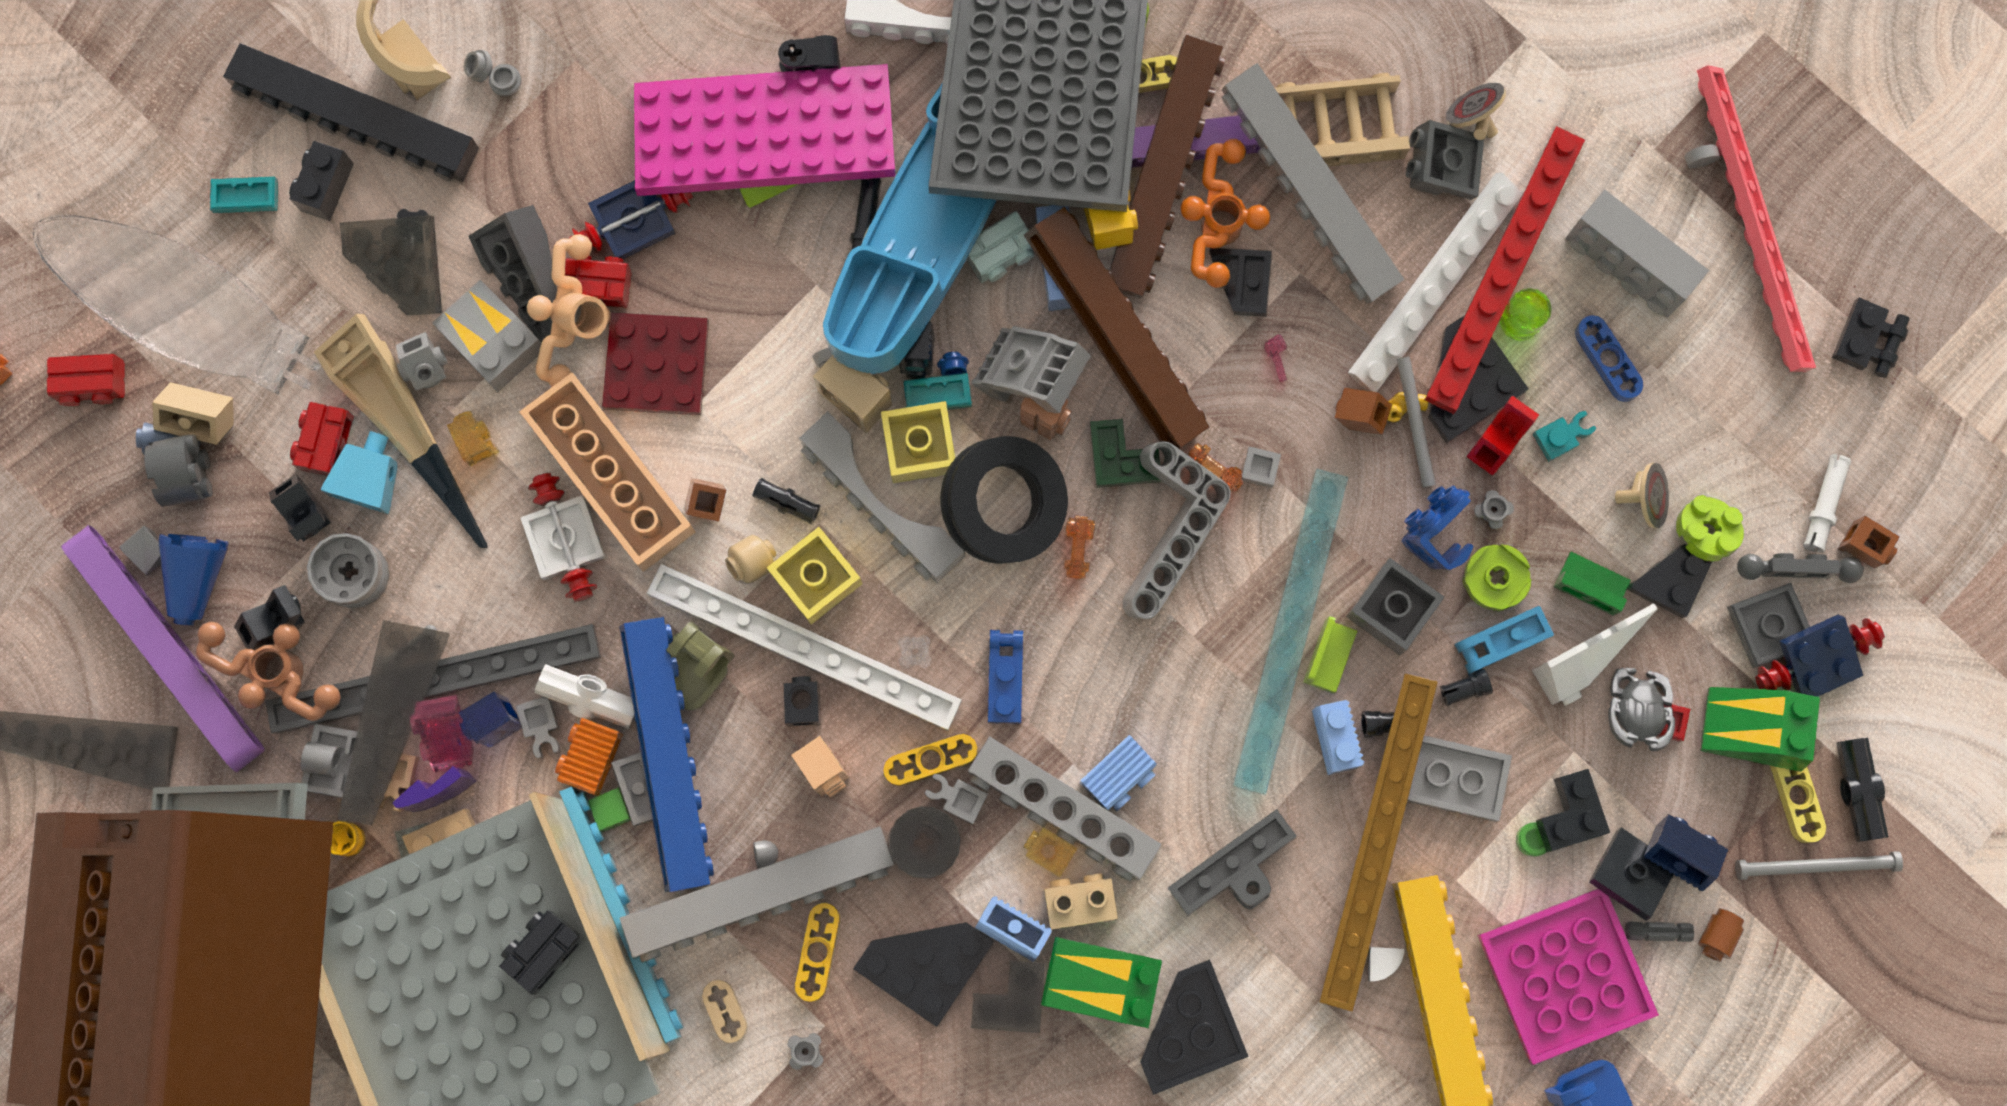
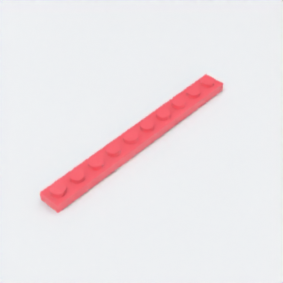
[1697,65,1816,372]

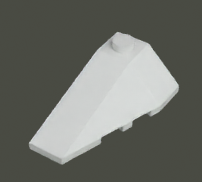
[1532,604,1657,706]

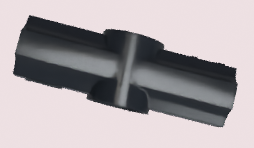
[1836,737,1889,842]

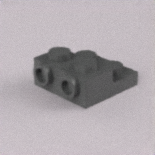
[1406,120,1484,200]

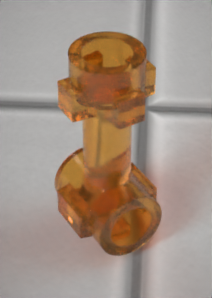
[1188,442,1243,492]
[1064,515,1095,579]

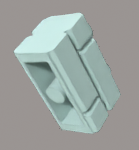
[966,211,1034,283]

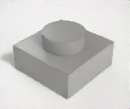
[1241,446,1281,488]

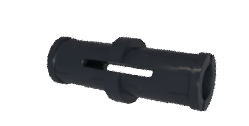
[752,478,821,525]

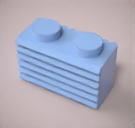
[1312,700,1365,775]
[1079,735,1157,811]
[975,896,1052,962]

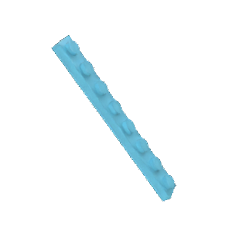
[559,786,684,1043]

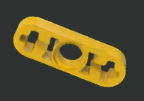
[883,734,978,786]
[795,903,840,1002]

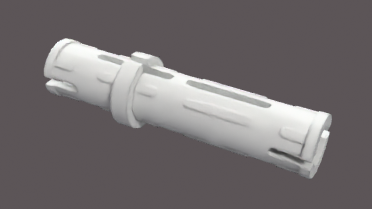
[1803,454,1852,553]

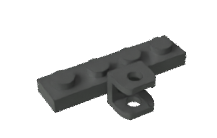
[1168,809,1297,916]

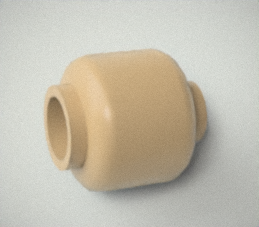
[725,535,776,584]

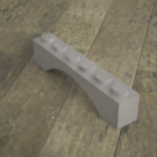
[799,412,965,583]

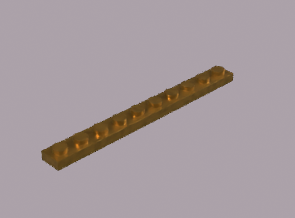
[1319,673,1438,1012]

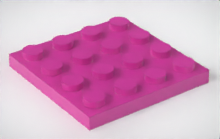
[1477,888,1659,1065]

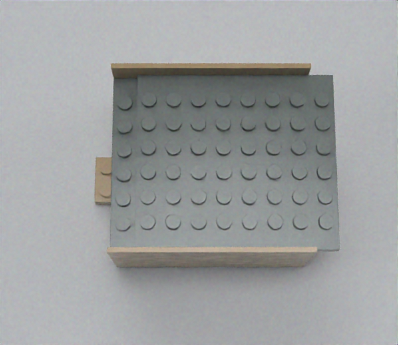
[319,792,671,1106]

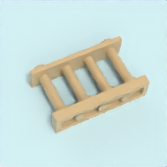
[1275,73,1410,167]

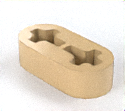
[702,980,748,1043]

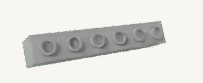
[968,736,1162,882]

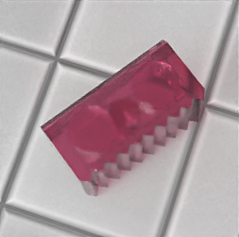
[410,695,474,773]

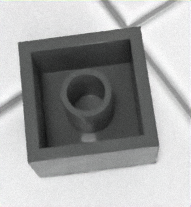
[1346,558,1444,655]

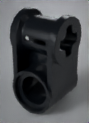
[778,35,841,72]

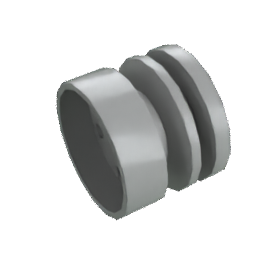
[307,533,389,609]

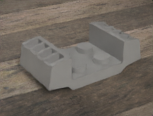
[971,326,1091,413]

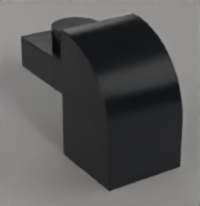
[269,473,331,542]
[234,585,305,650]

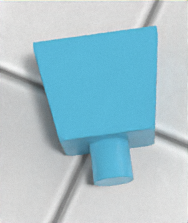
[321,431,398,514]

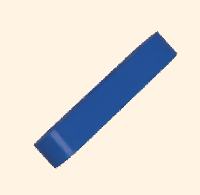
[1575,315,1643,402]

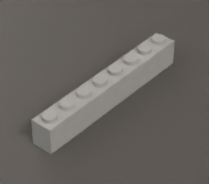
[1221,63,1404,304]
[620,826,894,962]

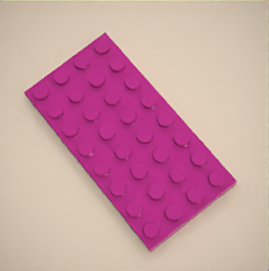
[634,64,896,196]

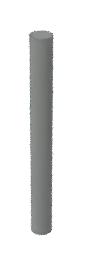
[1397,356,1436,487]

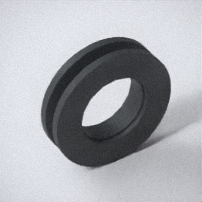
[940,436,1068,564]

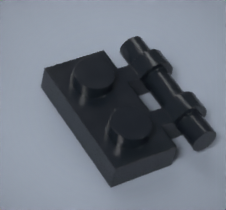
[1832,297,1910,378]

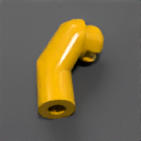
[1388,392,1428,422]

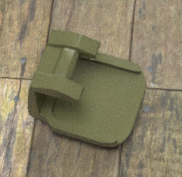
[666,622,735,711]

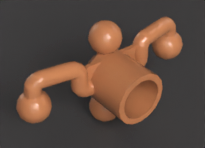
[196,622,341,721]

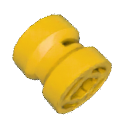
[331,821,365,857]

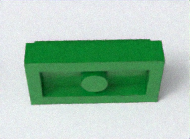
[1554,551,1631,616]

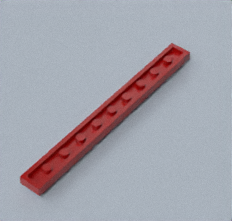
[1424,126,1585,414]

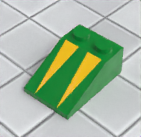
[1700,687,1820,772]
[1041,937,1162,1029]

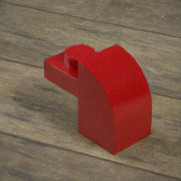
[1466,396,1539,476]

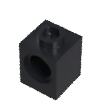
[784,676,821,726]

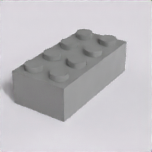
[1566,189,1710,317]

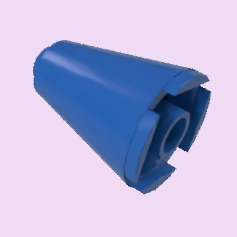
[158,534,229,625]

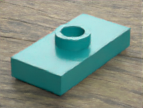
[210,176,278,213]
[903,373,972,410]

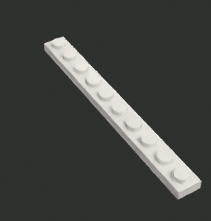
[647,564,962,731]

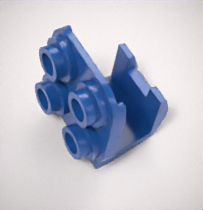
[1402,486,1474,570]
[1544,1059,1633,1106]

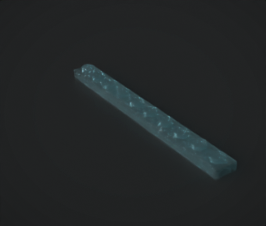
[1232,469,1348,795]

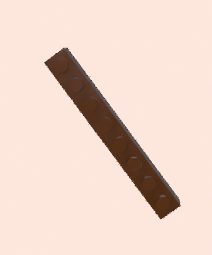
[1109,35,1226,298]
[1024,207,1210,449]

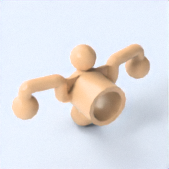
[527,234,611,387]

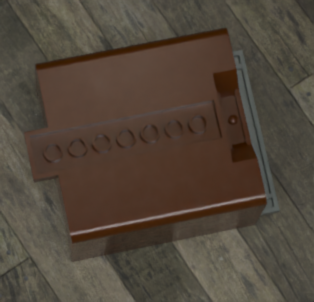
[6,783,334,1106]

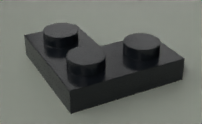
[1536,769,1610,853]

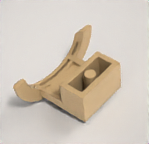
[356,0,451,101]

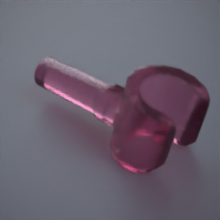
[1264,334,1287,382]

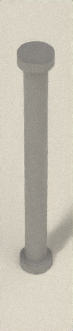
[1735,851,1903,880]

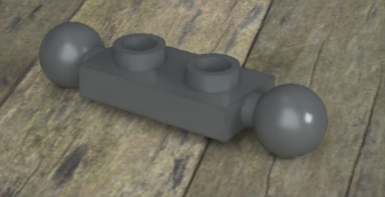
[1737,553,1864,583]

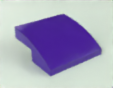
[392,766,476,812]

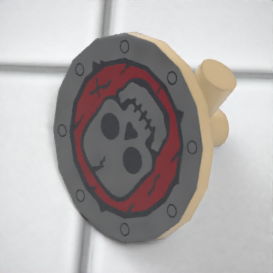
[1446,83,1506,140]
[1615,463,1669,529]

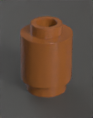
[1698,908,1744,962]

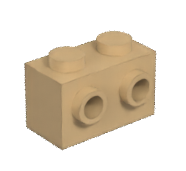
[152,382,234,445]
[1044,873,1118,930]

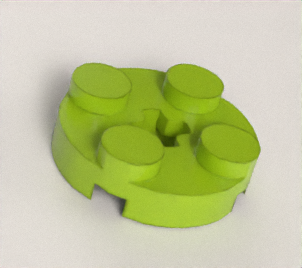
[1676,495,1744,561]
[1462,544,1531,612]

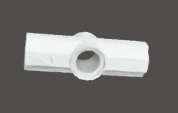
[534,665,634,729]

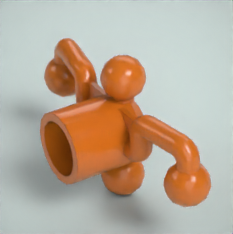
[1180,138,1271,288]

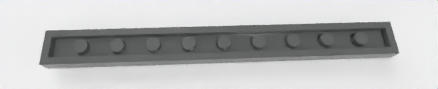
[265,624,601,734]

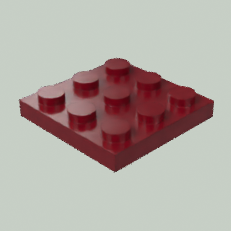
[602,312,709,415]

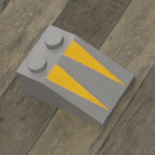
[432,280,541,392]

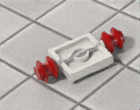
[520,473,606,602]

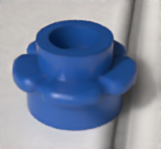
[937,352,969,376]

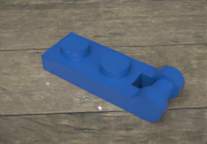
[988,630,1023,724]

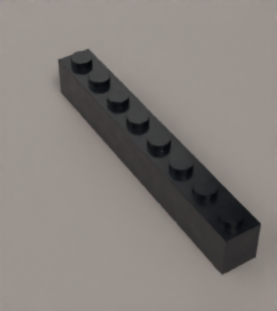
[223,43,479,182]

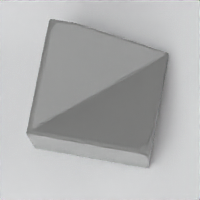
[119,526,161,576]

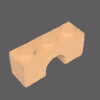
[791,736,849,797]

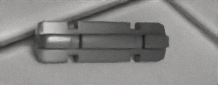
[1625,922,1694,942]

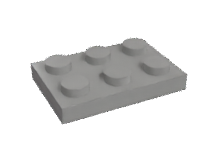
[1408,736,1512,822]

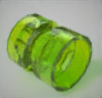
[1500,288,1552,341]

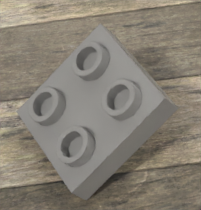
[301,724,383,803]

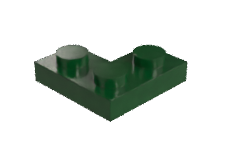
[1090,419,1161,488]

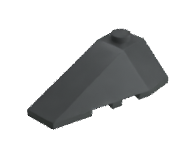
[468,205,557,343]

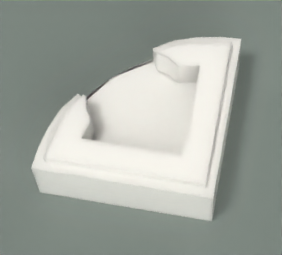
[1368,947,1404,981]

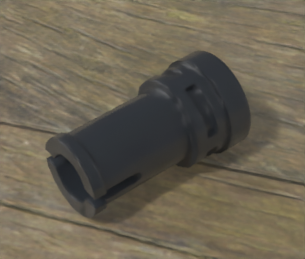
[1440,668,1493,706]
[1361,711,1395,738]

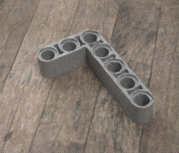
[1123,442,1231,619]

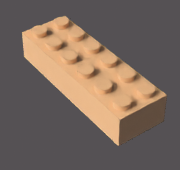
[519,372,696,572]

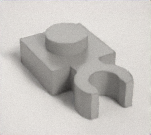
[516,697,560,759]
[925,774,988,825]

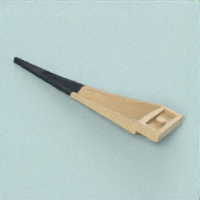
[314,314,488,548]

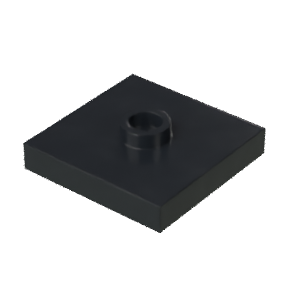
[1589,827,1674,921]

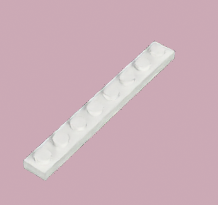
[1348,173,1523,392]

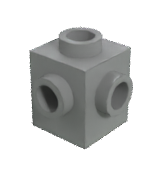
[396,332,448,391]

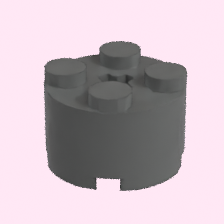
[144,434,213,507]

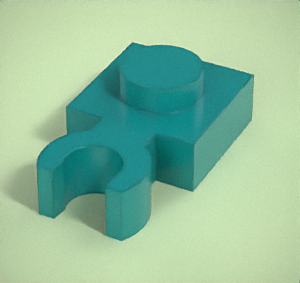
[1532,411,1596,462]

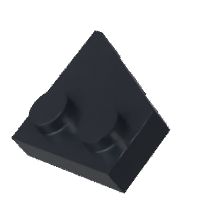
[1209,248,1272,317]
[1627,544,1712,618]

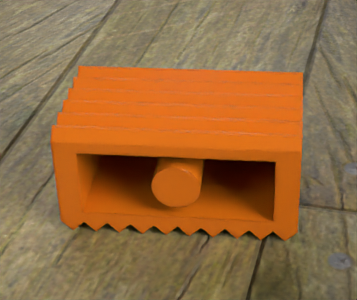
[555,718,624,796]

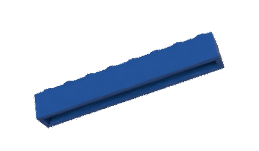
[619,617,714,892]

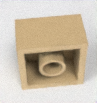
[813,355,892,434]

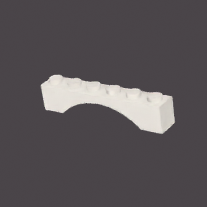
[845,0,951,45]

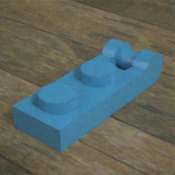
[1454,605,1554,674]

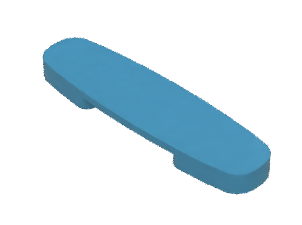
[823,84,997,374]

